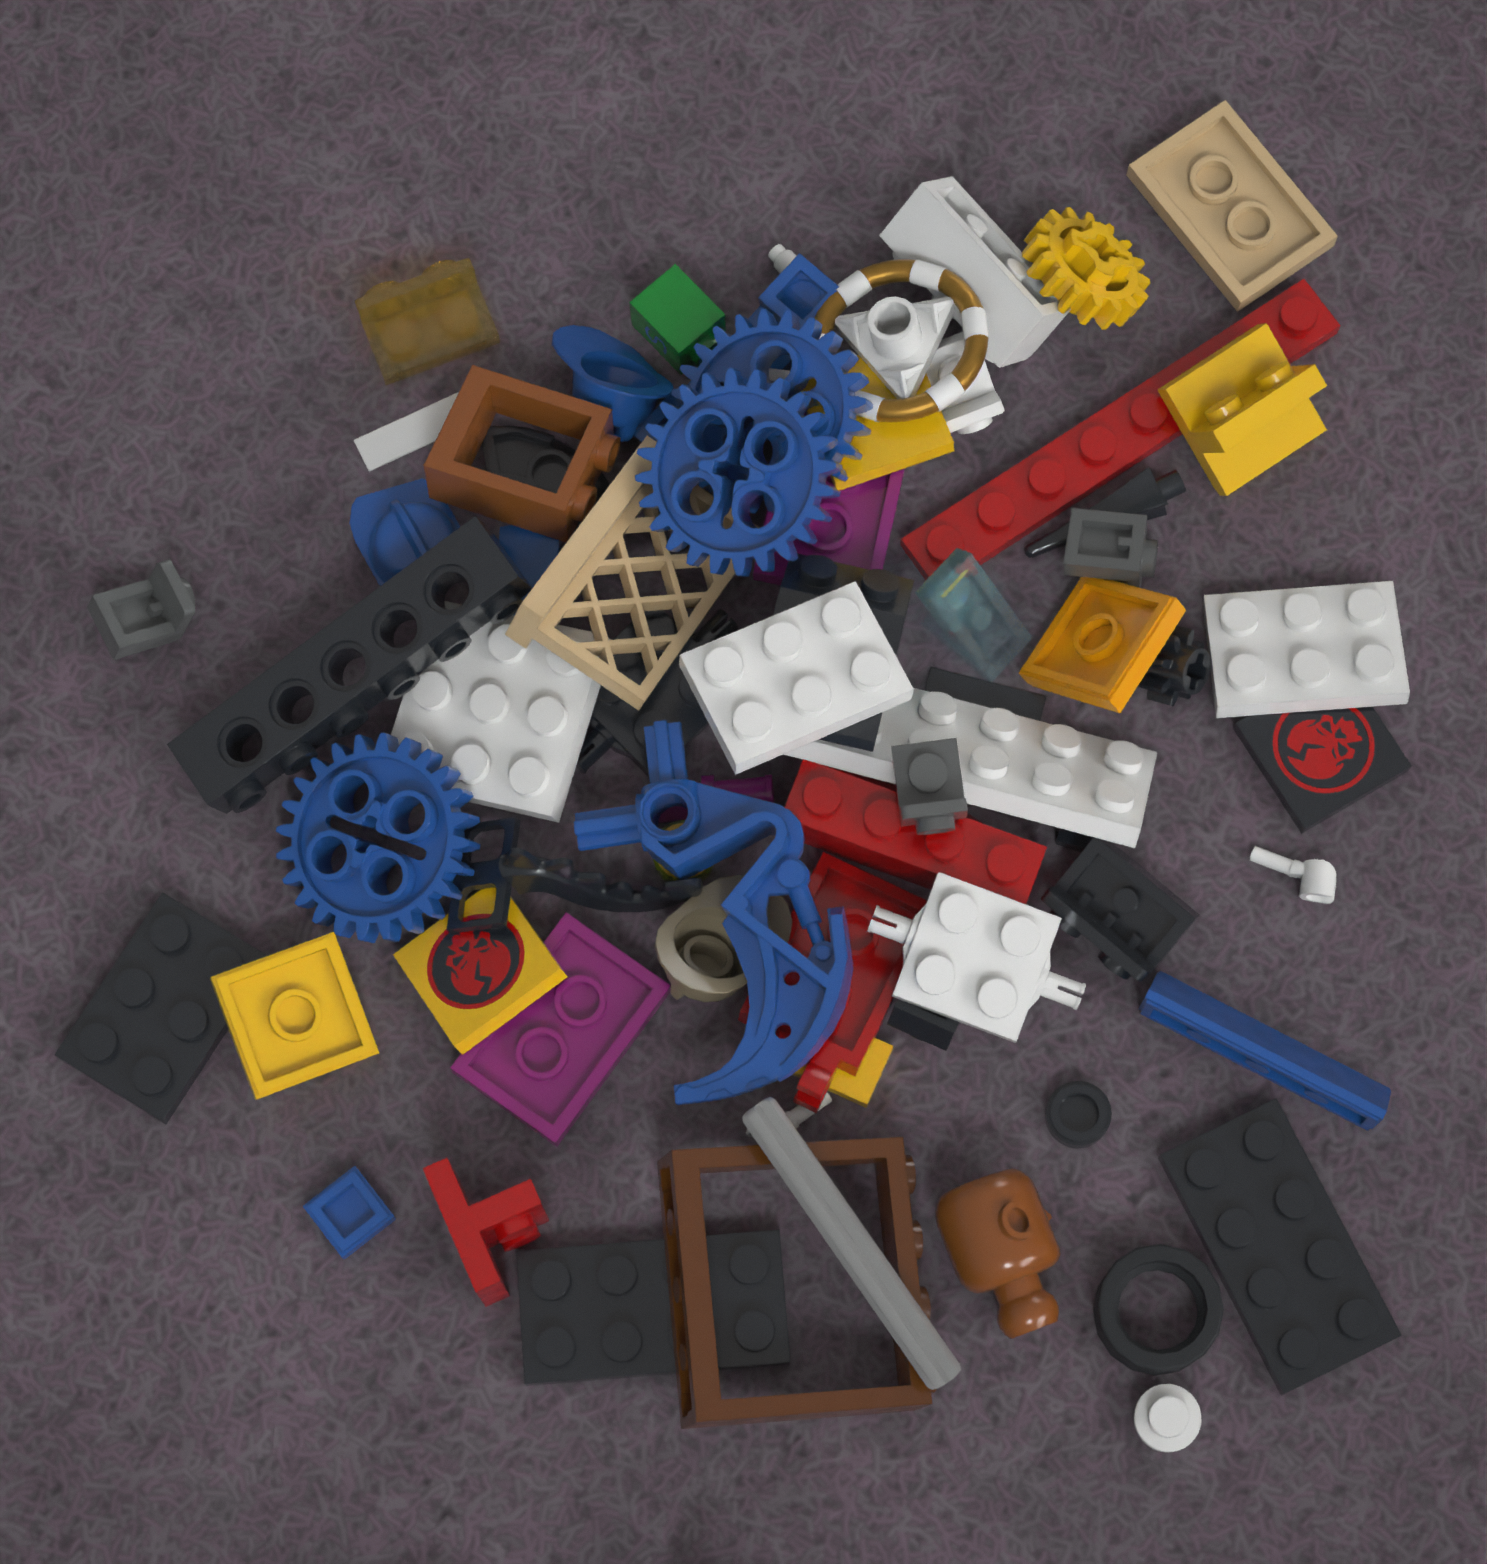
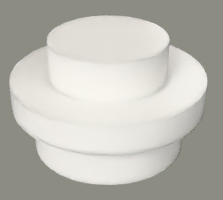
[1133,1384,1201,1452]

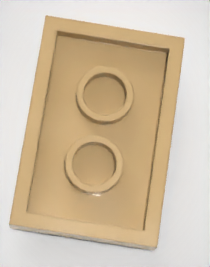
[1127,100,1338,312]

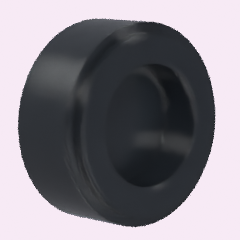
[1045,1081,1112,1148]

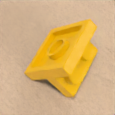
[1158,323,1327,496]

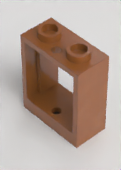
[423,365,620,543]

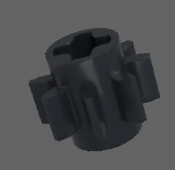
[1138,626,1210,706]

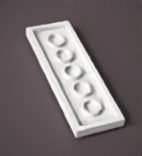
[784,688,1157,848]

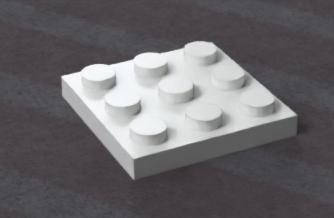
[391,601,611,823]

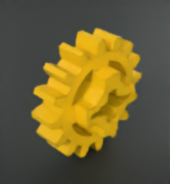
[1021,207,1151,330]

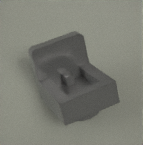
[87,559,195,660]

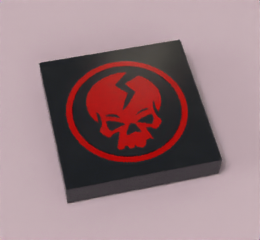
[1233,707,1412,834]

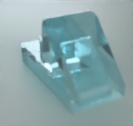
[915,548,1032,683]

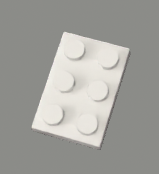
[679,581,914,775]
[1203,581,1410,718]

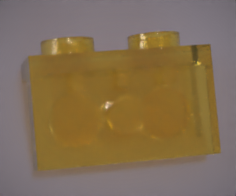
[355,258,500,386]

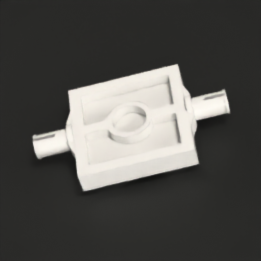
[867,872,1086,1043]

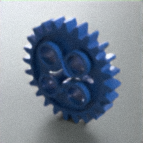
[671,309,873,514]
[635,368,843,577]
[276,733,480,943]

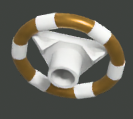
[815,259,989,422]

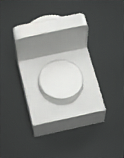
[926,332,1005,434]

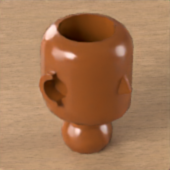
[935,1169,1060,1339]

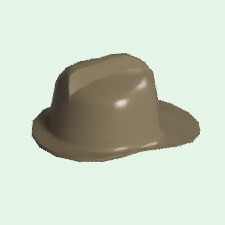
[655,875,792,1003]

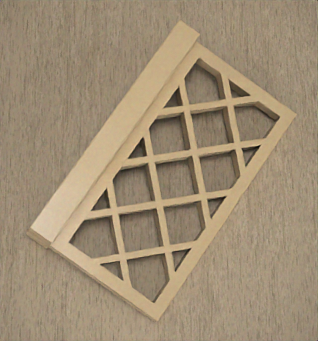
[505,436,760,711]

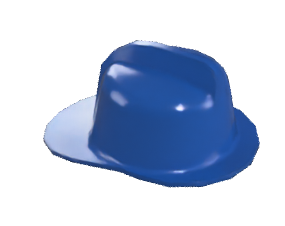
[552,325,674,442]
[349,478,460,586]

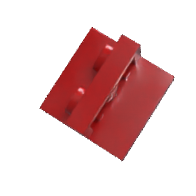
[422,1158,549,1307]

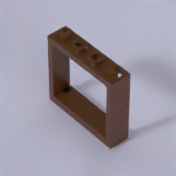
[657,1137,937,1429]

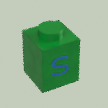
[629,264,726,375]

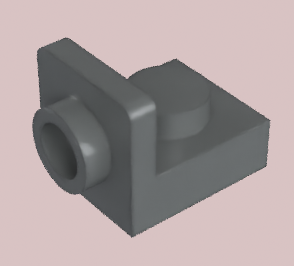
[1063,508,1158,588]
[891,738,968,835]

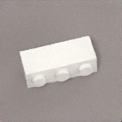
[879,176,1071,368]

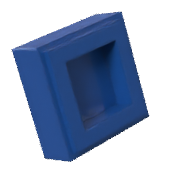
[303,1166,396,1260]

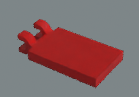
[738,852,927,1113]

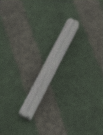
[742,1097,961,1390]

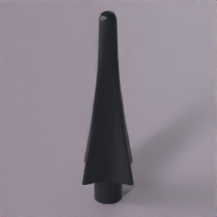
[1024,466,1186,558]

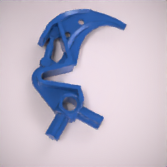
[574,720,854,1105]

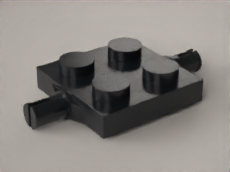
[577,609,738,777]

